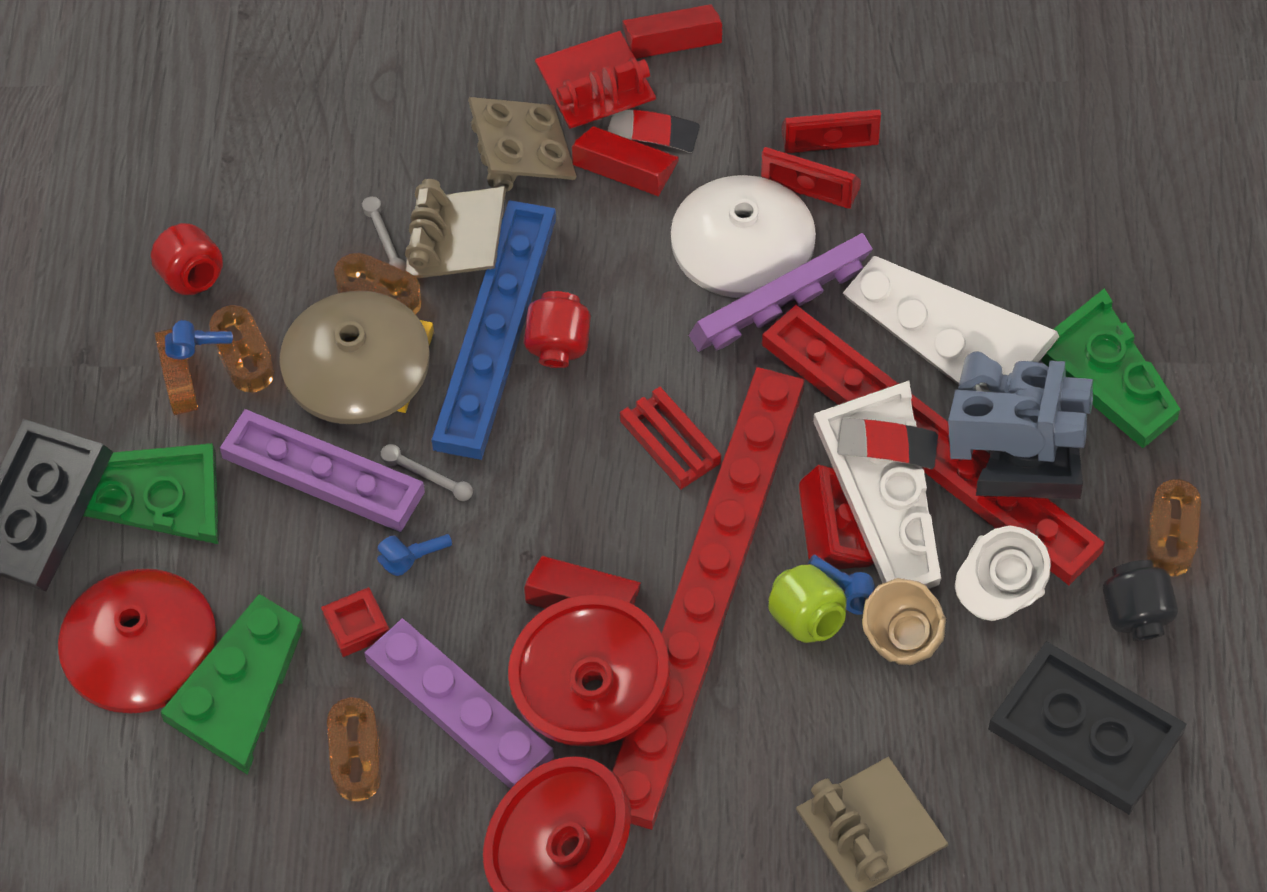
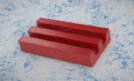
[620,387,721,490]

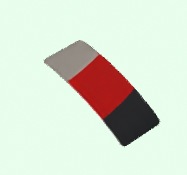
[608,109,700,153]
[837,418,938,469]

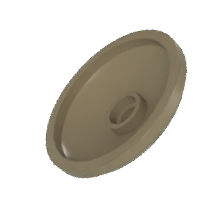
[280,291,430,424]

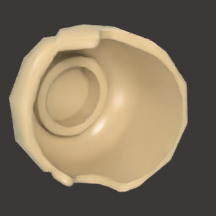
[862,578,946,665]

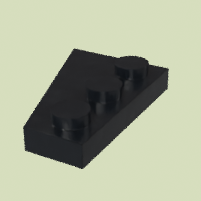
[976,446,1083,499]

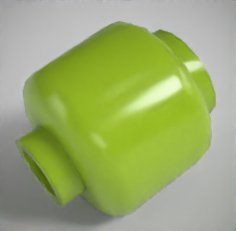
[768,564,847,643]

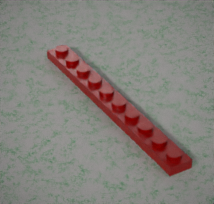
[612,367,805,830]

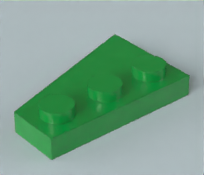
[1040,288,1181,448]
[83,443,219,544]
[160,594,303,775]

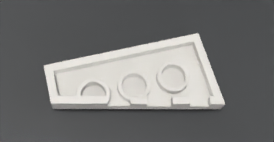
[843,256,1059,392]
[813,381,941,589]

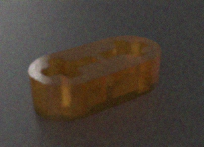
[334,253,422,315]
[209,305,275,393]
[154,328,199,415]
[1146,479,1201,576]
[327,697,382,801]

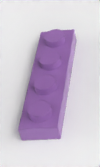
[688,233,873,352]
[220,409,425,532]
[364,618,554,789]

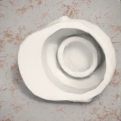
[954,526,1051,621]

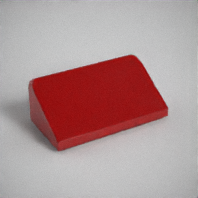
[622,4,722,59]
[781,109,881,153]
[572,126,679,197]
[761,147,861,209]
[799,465,874,569]
[524,556,641,608]

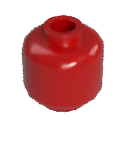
[150,223,223,295]
[524,291,591,368]

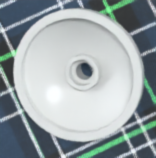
[671,175,816,298]

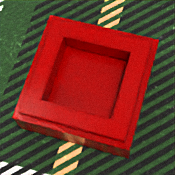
[321,587,390,657]

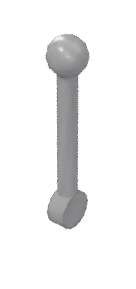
[362,196,406,276]
[381,444,473,501]

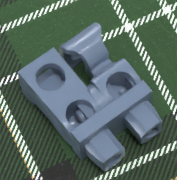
[948,351,1093,462]

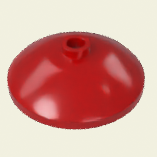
[58,569,217,713]
[508,595,670,746]
[483,756,631,892]

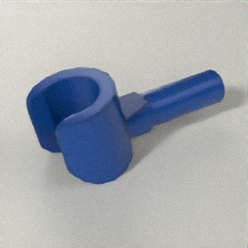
[165,320,233,359]
[377,534,452,576]
[807,554,875,615]

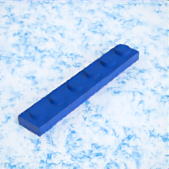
[432,200,556,460]

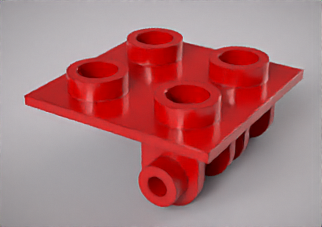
[535,31,656,129]

